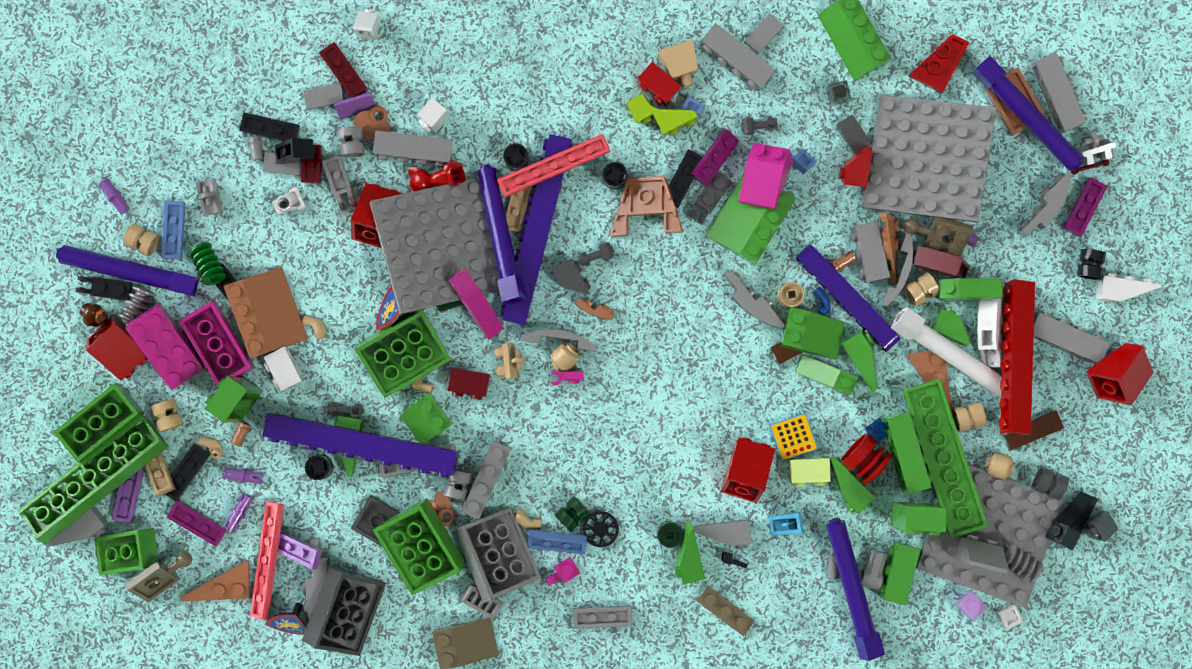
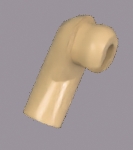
[302,315,327,339]
[515,509,541,529]

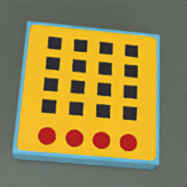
[769,413,818,461]

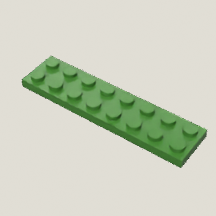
[902,378,988,538]

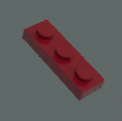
[319,42,368,97]

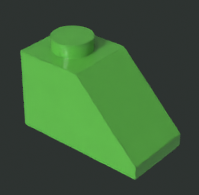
[931,308,970,346]

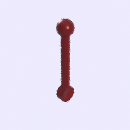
[1070,159,1110,175]

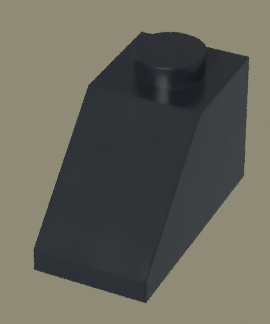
[275,138,315,164]

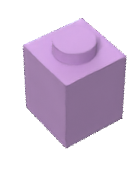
[955,591,987,621]

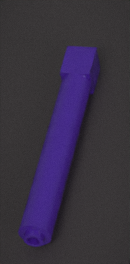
[971,56,1084,171]
[477,165,527,305]
[56,245,200,297]
[826,518,885,661]

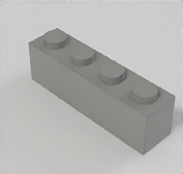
[700,23,775,91]
[1031,52,1086,134]
[373,131,453,167]
[1034,311,1110,365]
[461,440,511,520]

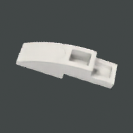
[978,298,1003,367]

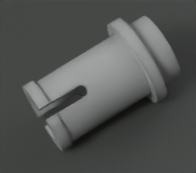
[248,136,264,161]
[826,554,839,579]

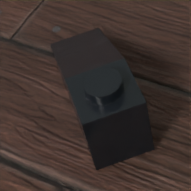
[1046,492,1098,551]

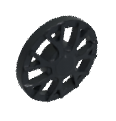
[583,511,619,548]

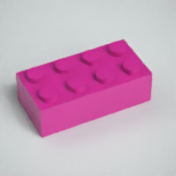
[179,301,256,385]
[125,302,205,391]

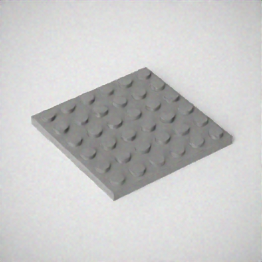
[862,95,997,223]
[369,178,500,315]
[916,464,1064,608]

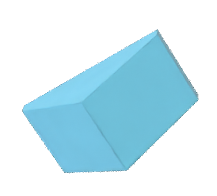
[768,512,804,536]

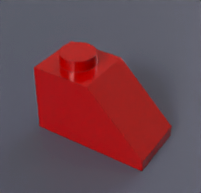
[839,146,872,187]

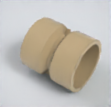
[123,223,160,257]
[904,272,940,307]
[777,282,804,309]
[151,399,184,432]
[953,402,986,432]

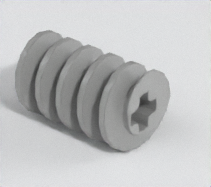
[117,286,157,324]
[1004,543,1043,584]

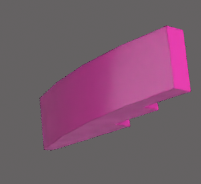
[448,269,503,340]

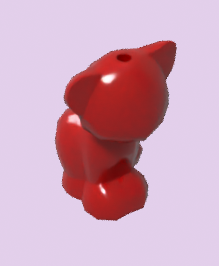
[408,161,465,192]

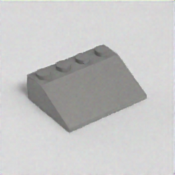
[454,507,541,603]

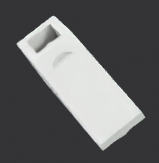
[1096,273,1162,303]

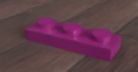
[691,128,739,186]
[1063,177,1107,237]
[166,500,227,547]

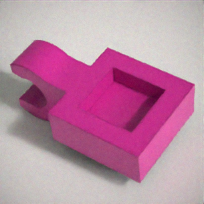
[551,371,584,385]
[546,557,581,586]

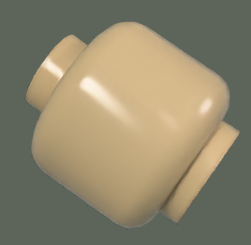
[551,343,579,372]
[985,452,1015,480]

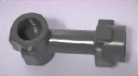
[741,116,778,135]
[578,242,614,267]
[327,402,365,418]

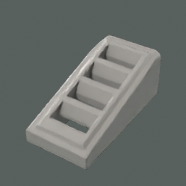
[460,583,504,620]

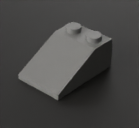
[955,534,1009,574]

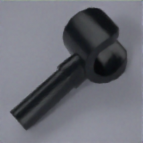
[721,552,748,568]

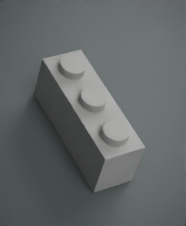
[851,221,890,283]

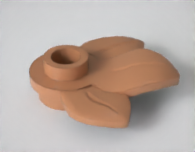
[353,106,391,142]
[429,491,456,526]

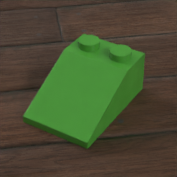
[780,307,845,360]
[95,528,159,576]

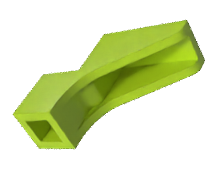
[626,93,700,137]

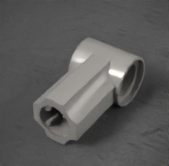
[861,549,888,591]

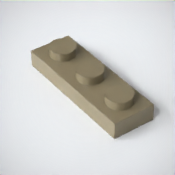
[697,586,755,636]

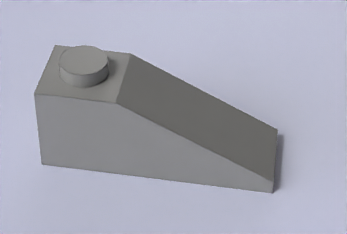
[45,507,110,547]
[693,519,751,549]

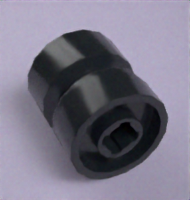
[503,143,529,172]
[603,162,628,190]
[1077,249,1106,280]
[305,455,334,480]

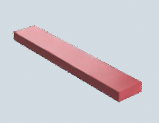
[497,134,611,198]
[250,501,284,620]

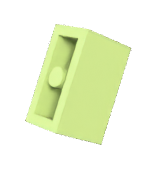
[789,458,831,487]

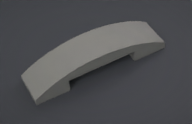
[882,232,913,308]
[520,330,597,352]

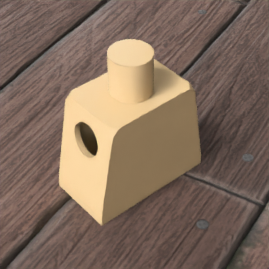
[658,39,698,89]

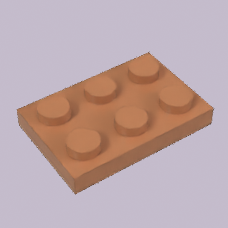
[984,67,1046,136]

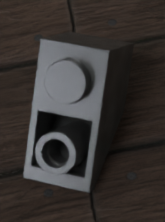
[552,259,591,295]
[1084,511,1118,542]

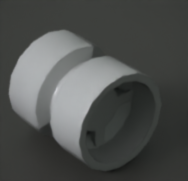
[337,126,365,158]
[443,469,473,500]

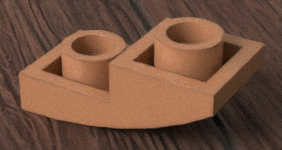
[575,298,614,320]

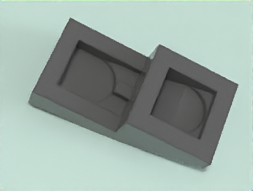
[836,115,873,155]

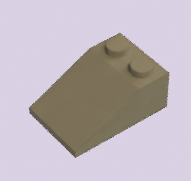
[432,618,499,669]

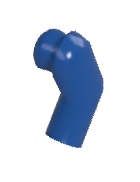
[813,287,831,316]

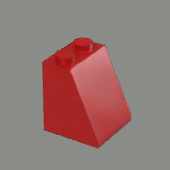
[351,183,402,248]
[86,314,148,381]
[1086,343,1154,406]
[720,437,775,504]

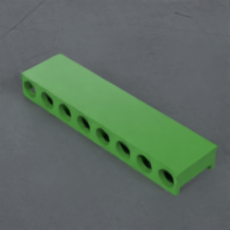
[18,414,169,545]

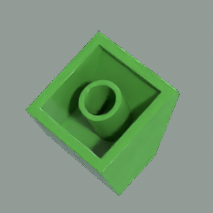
[400,393,453,444]

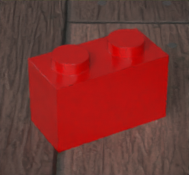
[637,61,681,106]

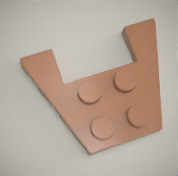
[610,176,683,237]

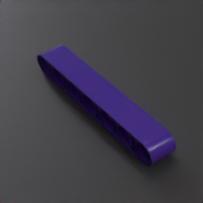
[795,244,901,352]

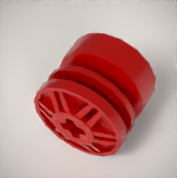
[840,433,892,485]

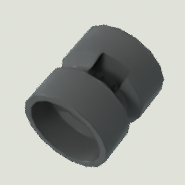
[1032,467,1069,500]

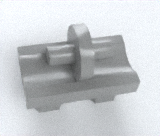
[1076,131,1116,165]
[196,178,223,216]

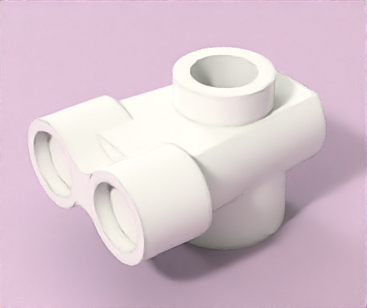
[272,187,306,215]

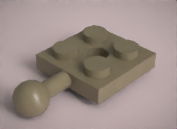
[903,216,973,257]
[125,551,192,602]

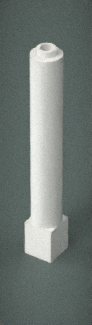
[890,307,1002,398]

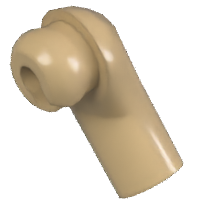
[411,378,433,393]
[198,436,223,459]

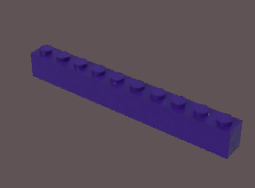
[500,134,572,326]
[262,413,459,478]

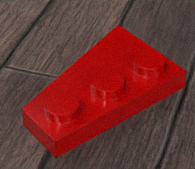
[908,34,970,94]

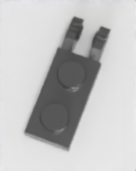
[688,172,732,224]

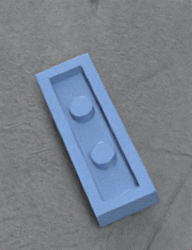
[161,201,186,259]
[528,530,587,555]

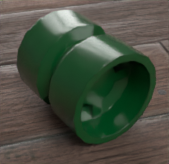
[554,496,591,532]
[657,521,683,548]

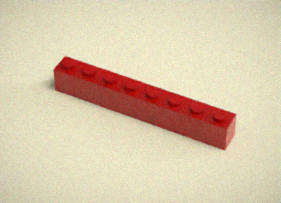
[999,279,1035,436]

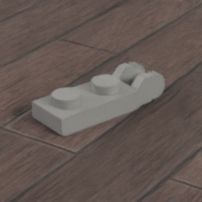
[322,154,357,211]

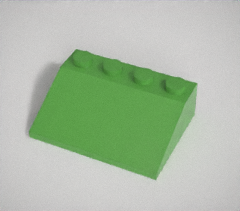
[706,174,796,265]
[355,309,451,398]
[373,498,466,595]

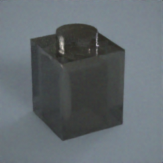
[825,80,852,107]

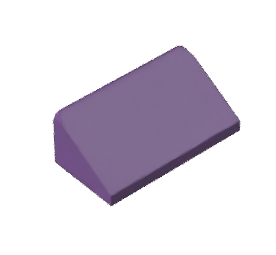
[334,92,376,119]

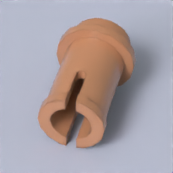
[830,251,856,272]
[230,421,251,447]

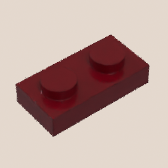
[301,144,323,184]

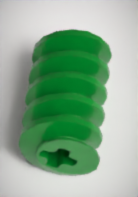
[190,242,226,286]

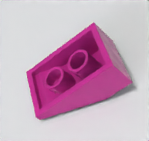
[738,143,793,210]

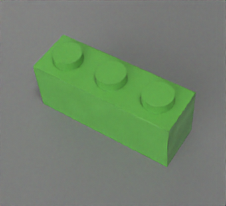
[878,542,921,606]

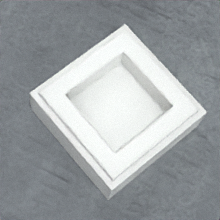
[997,604,1024,630]

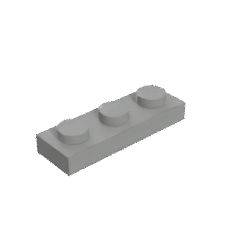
[573,606,632,629]

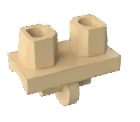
[494,344,527,379]

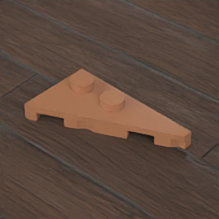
[879,213,900,284]
[906,351,953,416]
[181,561,250,601]

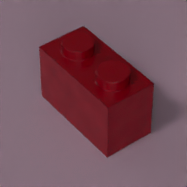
[448,368,491,400]

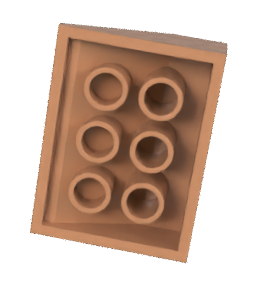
[224,267,308,359]

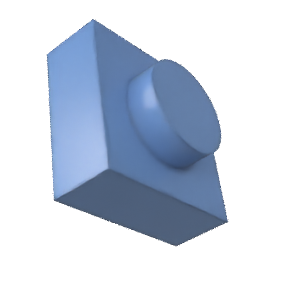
[681,96,706,122]
[792,149,817,175]

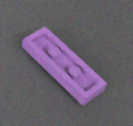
[112,466,145,524]
[278,531,322,569]

